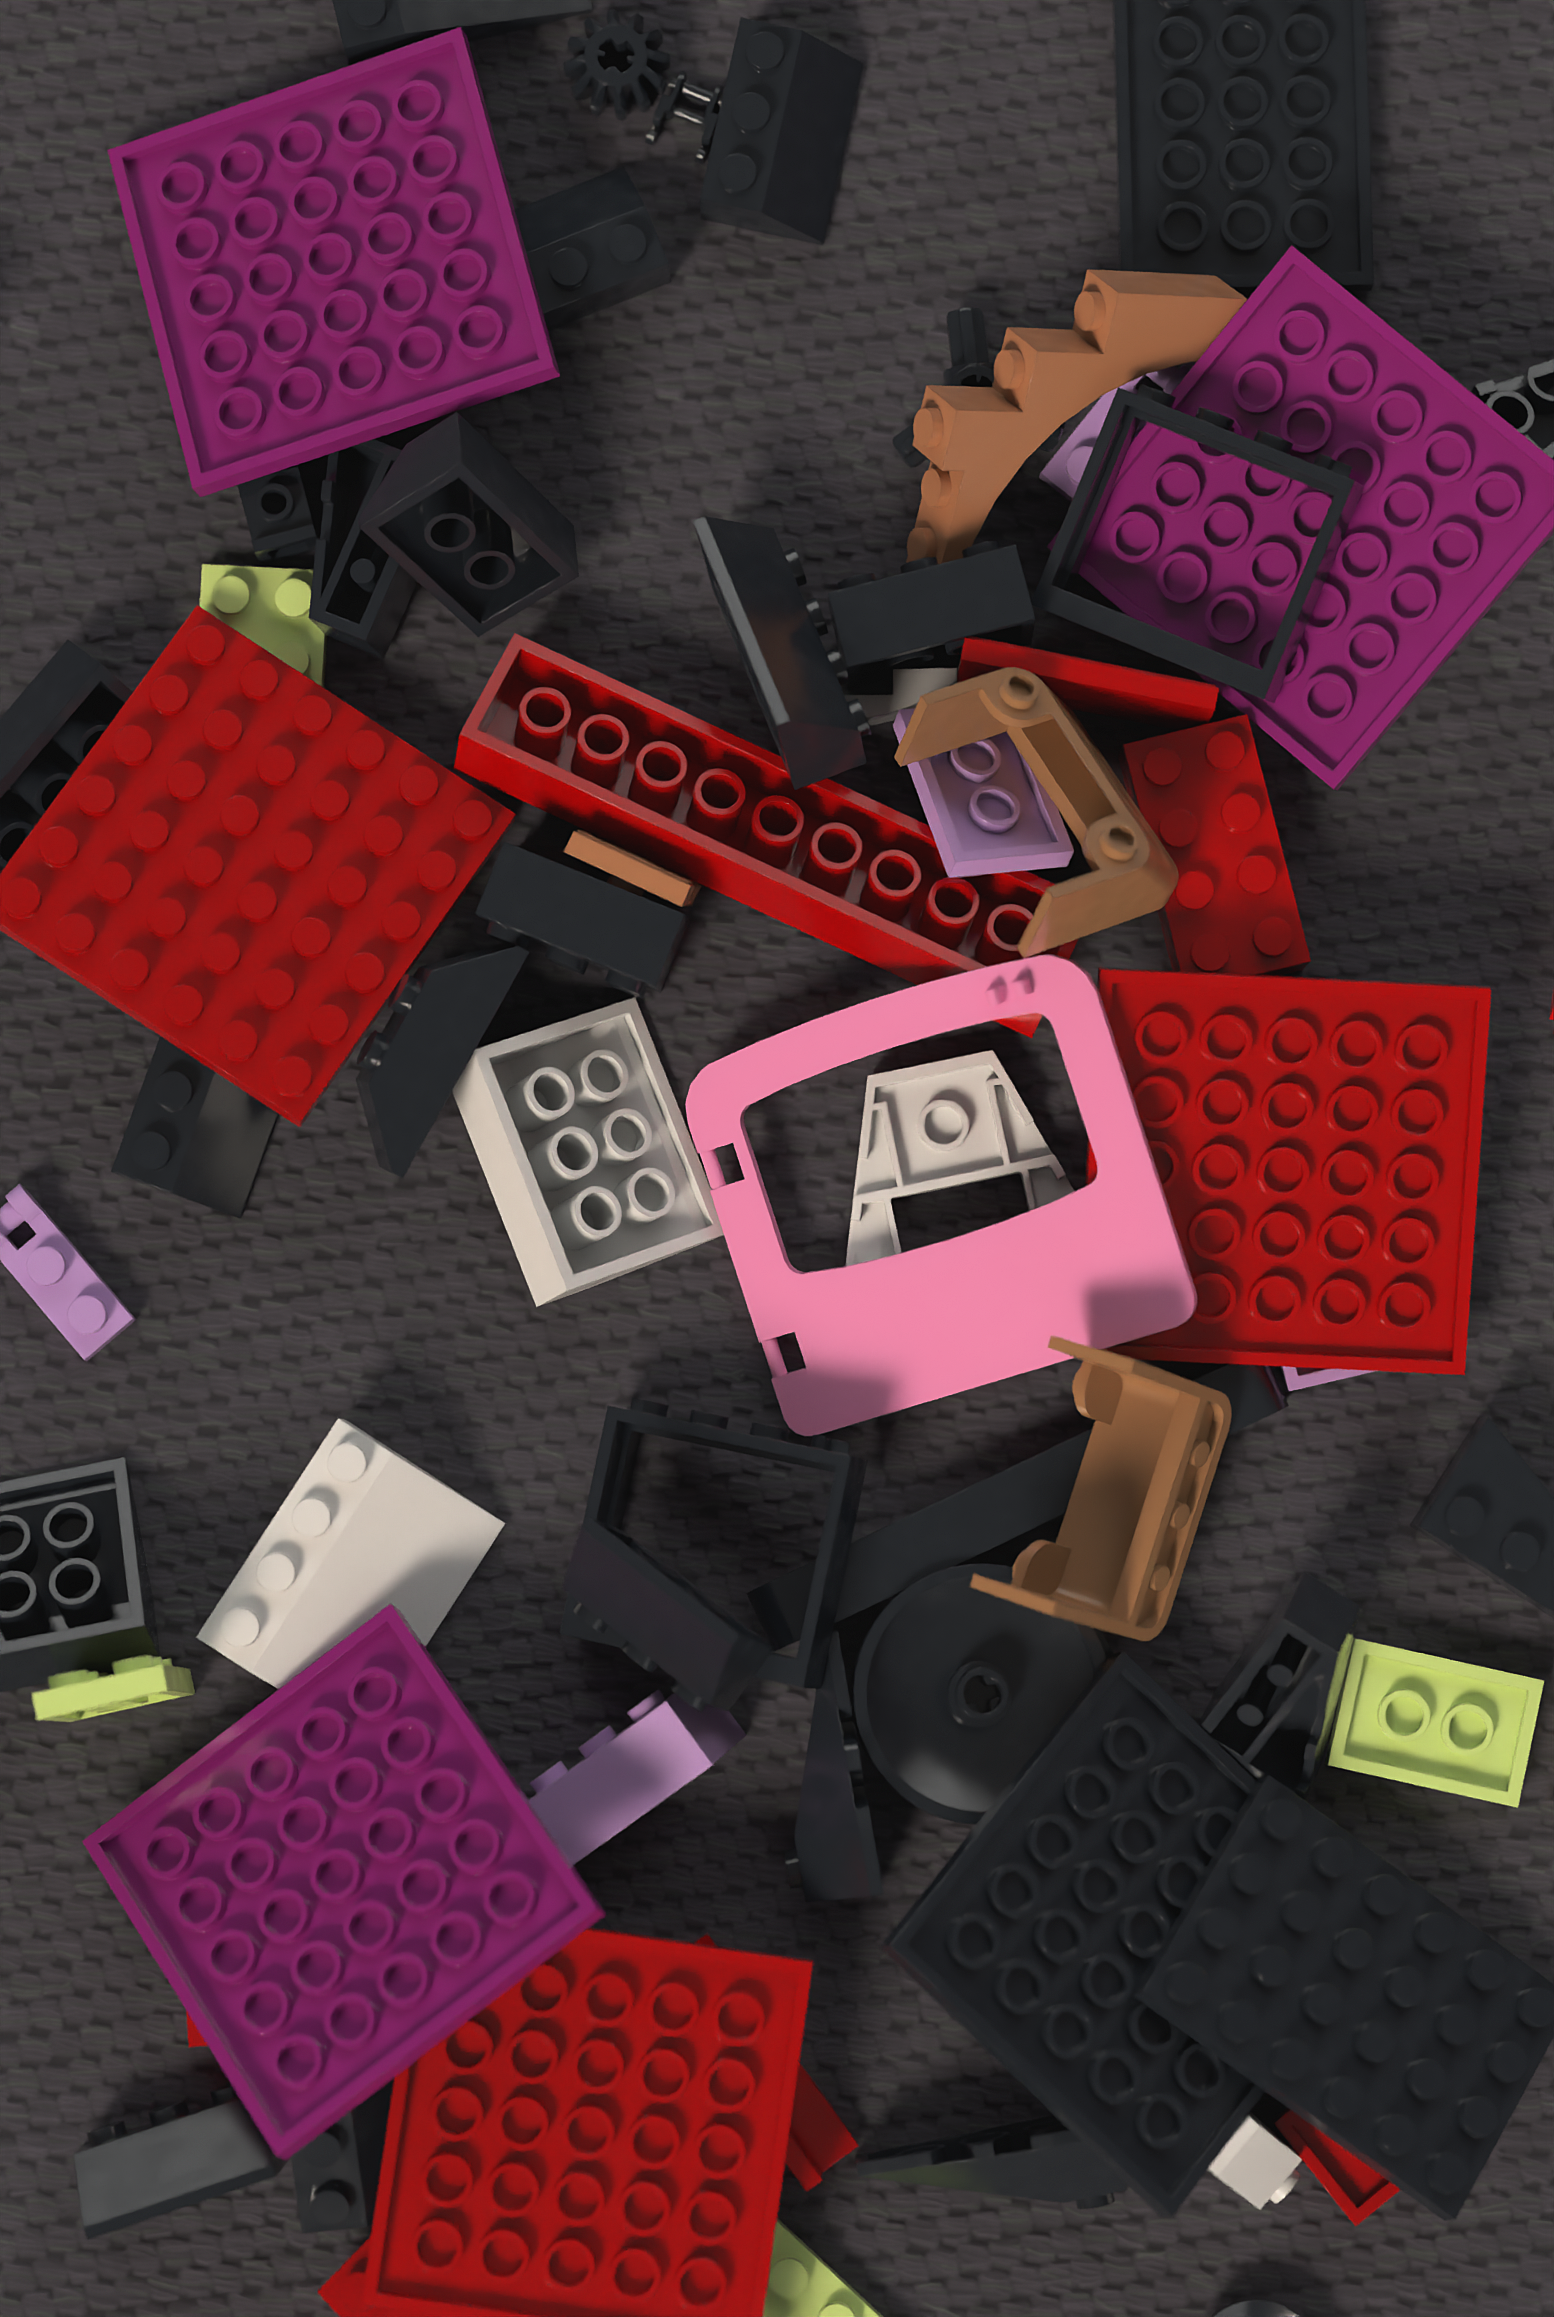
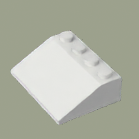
[452,997,724,1307]
[197,1418,506,1689]

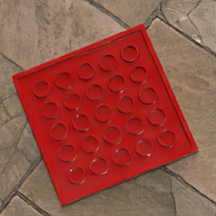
[0,605,516,1128]
[1085,967,1491,1375]
[361,1928,813,2317]

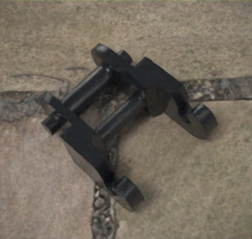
[645,71,724,165]

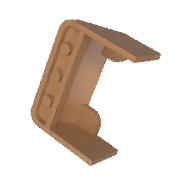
[894,668,1178,958]
[970,1335,1231,1641]

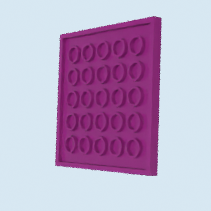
[107,27,560,497]
[1047,245,1554,791]
[82,1603,605,2160]

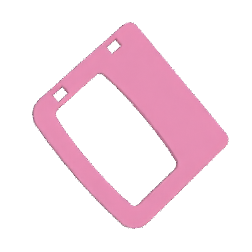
[685,954,1197,1436]

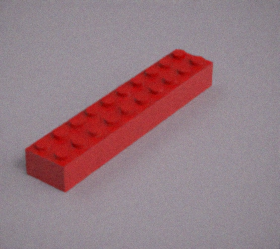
[454,633,1079,1038]

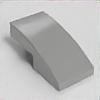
[844,668,957,726]

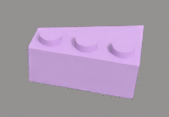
[529,1689,746,1865]

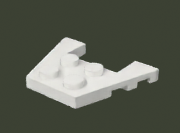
[845,1050,1075,1266]

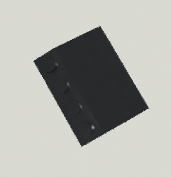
[0,1457,160,1692]

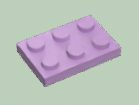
[893,708,1074,878]

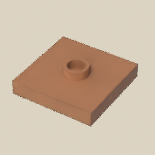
[564,830,701,907]

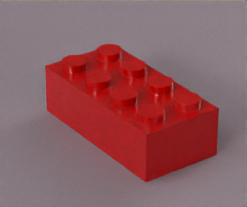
[1118,714,1311,976]

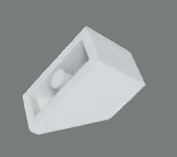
[1208,2112,1302,2210]

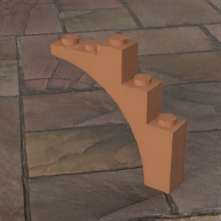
[906,269,1247,564]

